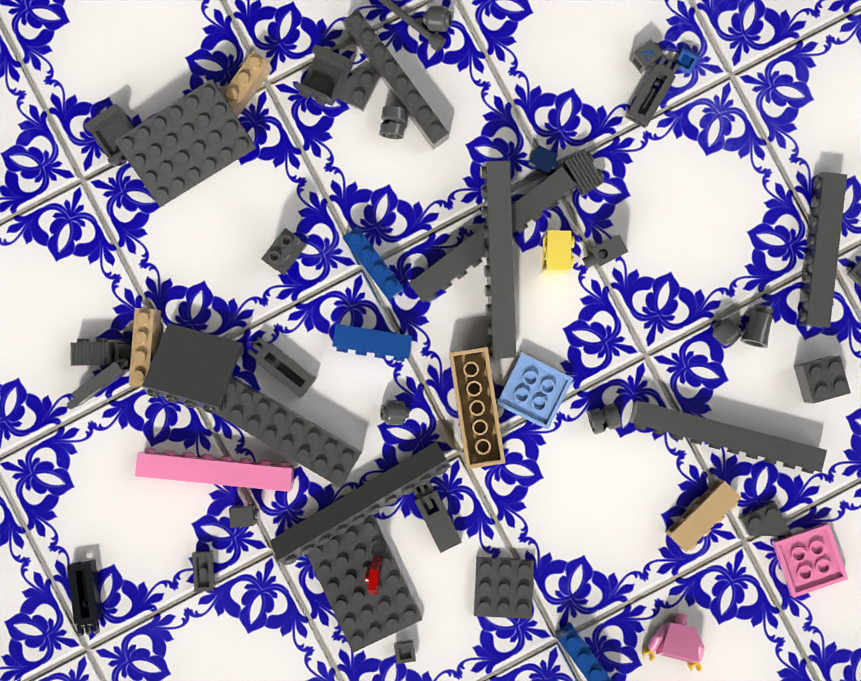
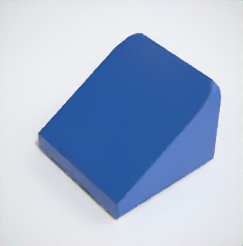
[673,47,700,74]

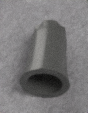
[740,304,774,348]

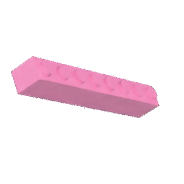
[135,448,295,492]

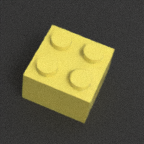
[542,230,575,274]

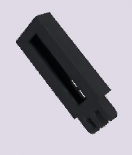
[67,560,103,636]

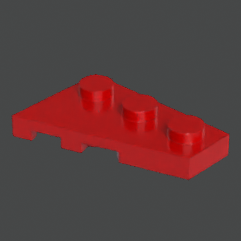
[365,556,381,595]

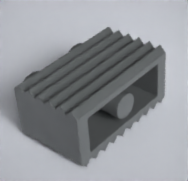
[562,149,604,196]
[70,338,115,366]

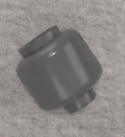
[423,6,452,32]
[712,318,742,346]
[380,400,409,425]

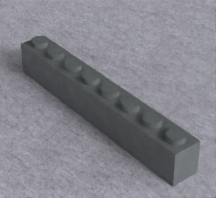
[343,9,449,150]
[798,172,847,328]

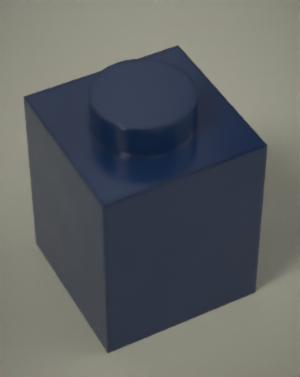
[527,145,559,176]

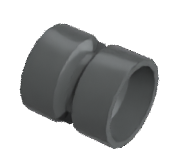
[379,106,407,139]
[587,403,621,434]

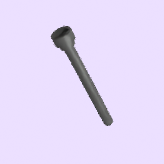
[378,0,446,52]

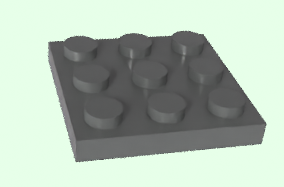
[473,557,534,619]

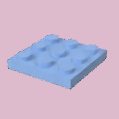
[496,353,574,430]

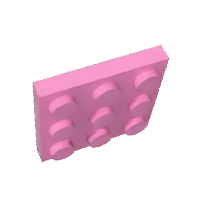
[772,523,848,598]

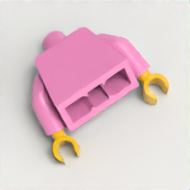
[642,613,705,671]

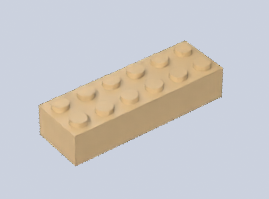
[448,347,505,469]

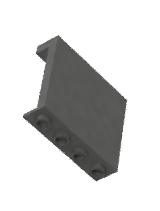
[142,323,245,413]

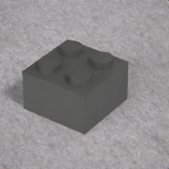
[794,356,851,404]

